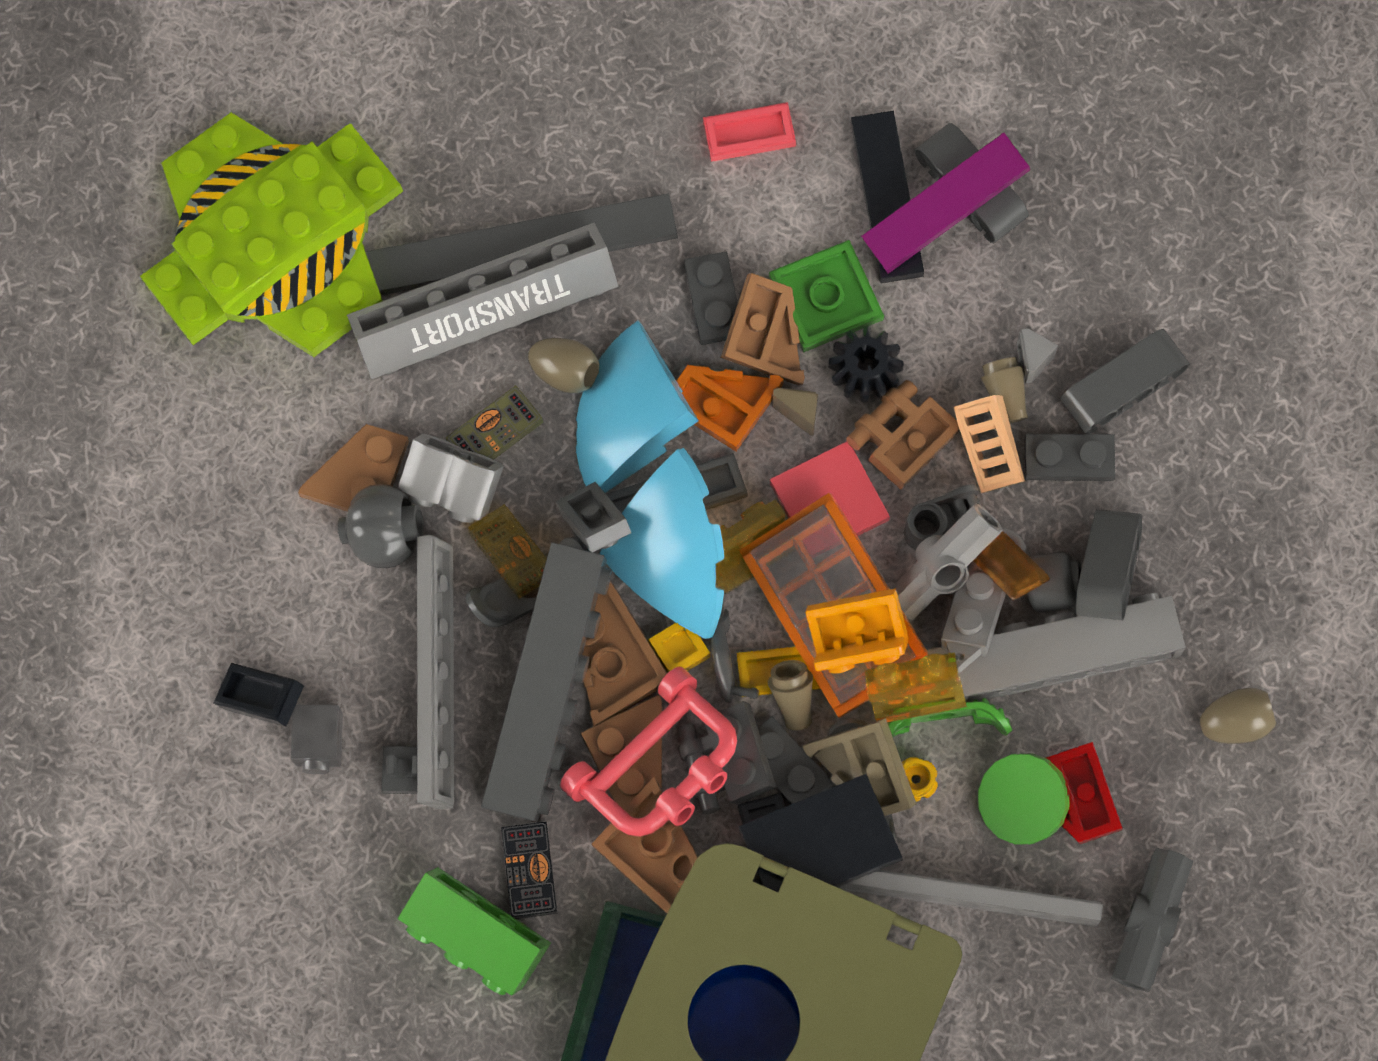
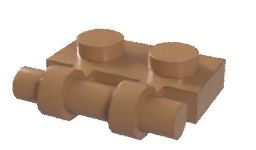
[846,380,960,490]

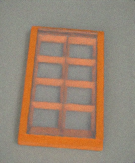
[739,493,932,718]

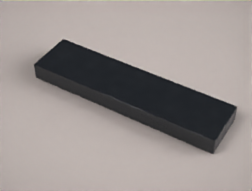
[851,111,924,284]

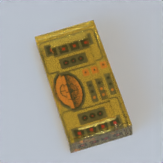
[468,504,547,599]

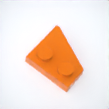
[676,365,784,452]

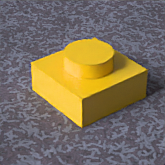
[648,623,711,672]

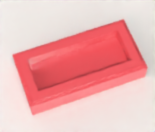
[703,102,796,162]

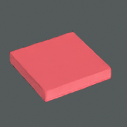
[770,441,890,559]

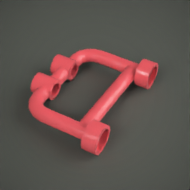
[560,667,737,837]

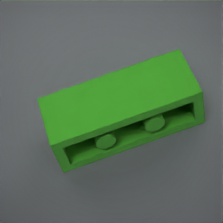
[398,867,551,996]

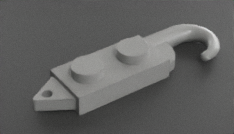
[941,528,1026,674]

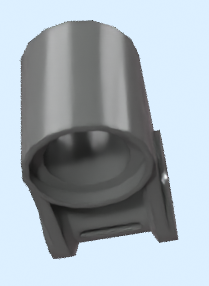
[903,484,980,551]

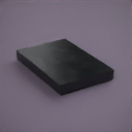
[738,774,903,892]

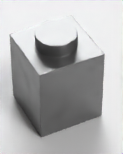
[291,705,343,774]

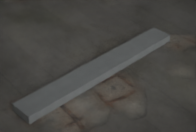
[366,193,678,295]

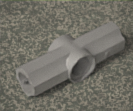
[891,503,1003,623]

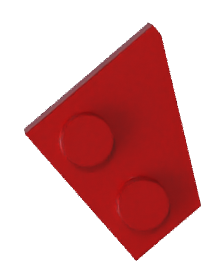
[1045,742,1123,844]

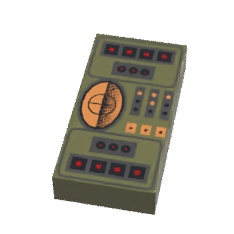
[446,385,544,460]

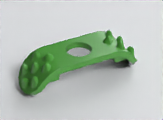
[887,698,1012,737]

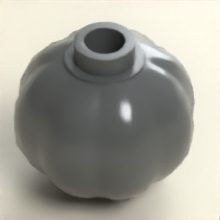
[338,484,424,568]

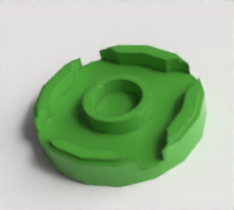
[978,753,1070,844]

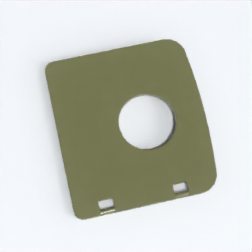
[605,843,962,1061]

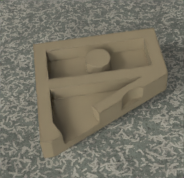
[803,718,916,816]

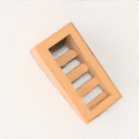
[954,395,1025,493]

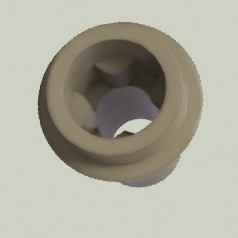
[981,357,1028,423]
[768,660,813,731]

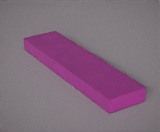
[861,133,1031,274]

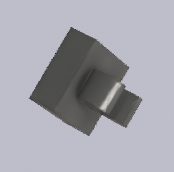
[382,746,417,794]

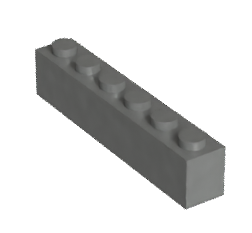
[481,542,612,823]

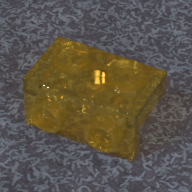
[716,499,797,594]
[865,652,967,723]

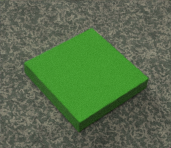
[769,240,884,353]

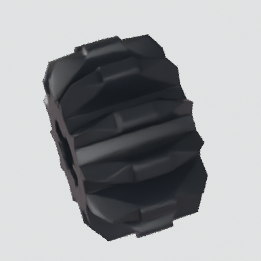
[828,326,904,403]

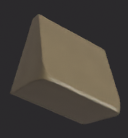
[773,388,818,436]

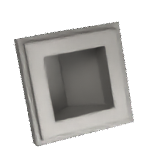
[1016,328,1058,383]

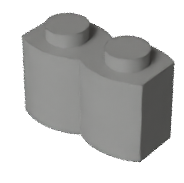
[398,434,504,523]

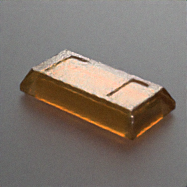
[973,531,1050,601]

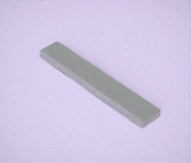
[417,535,454,809]
[837,870,1103,927]

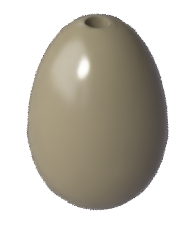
[528,338,599,393]
[1200,688,1276,744]

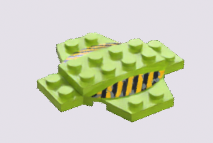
[140,112,403,357]

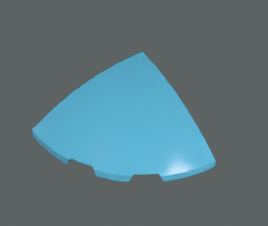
[576,320,699,493]
[599,448,724,639]

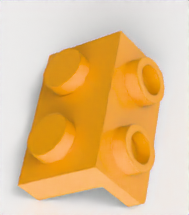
[805,588,909,674]

